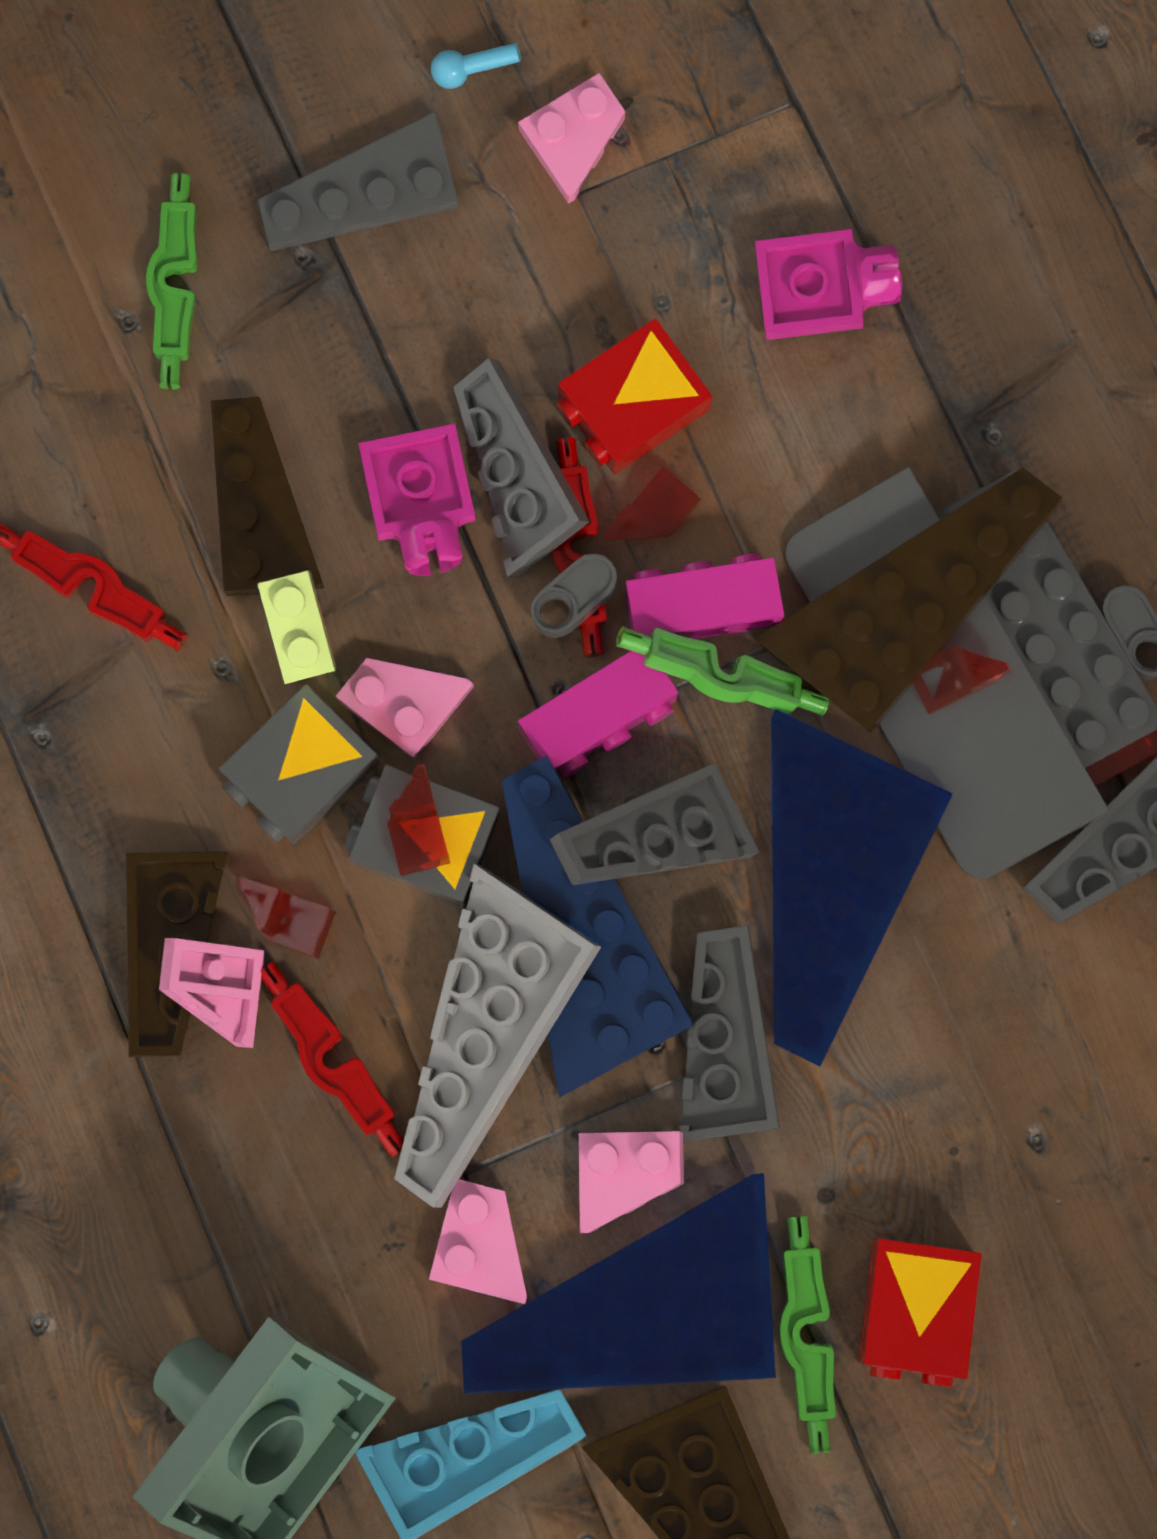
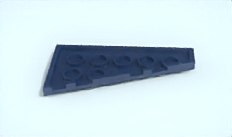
[502,755,695,1098]

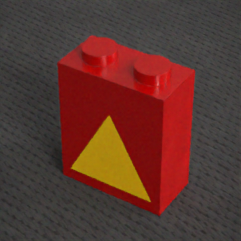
[556,318,713,475]
[858,1238,982,1387]

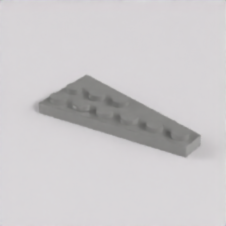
[394,864,601,1208]

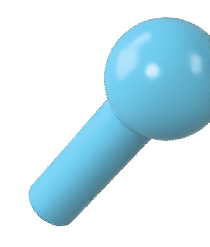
[431,43,521,89]

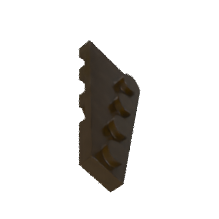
[211,397,324,596]
[126,851,228,1058]

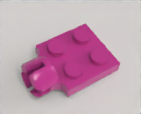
[755,229,903,340]
[358,424,476,576]

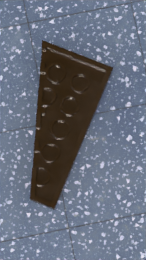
[754,467,1063,734]
[582,1385,790,1539]

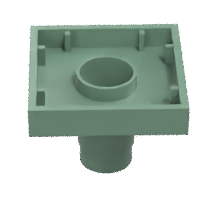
[133,1317,396,1539]

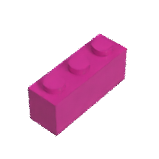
[625,553,784,639]
[518,651,678,779]

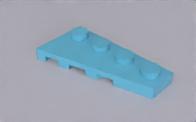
[355,1389,587,1539]

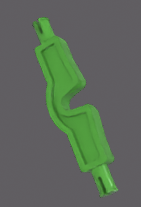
[146,173,198,390]
[616,626,829,716]
[778,1216,836,1454]

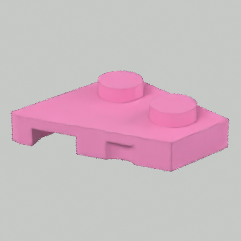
[518,73,625,204]
[335,658,474,760]
[159,938,264,1048]
[579,1131,684,1233]
[429,1179,527,1304]

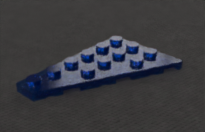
[771,709,953,1067]
[462,1173,776,1394]

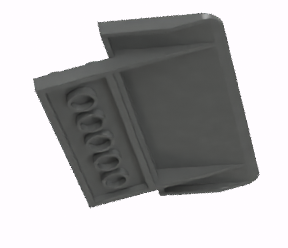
[785,467,1157,879]

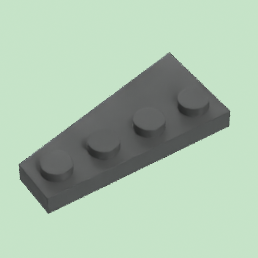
[258,112,459,251]
[453,358,589,578]
[1022,757,1157,924]
[549,763,760,885]
[679,925,780,1143]

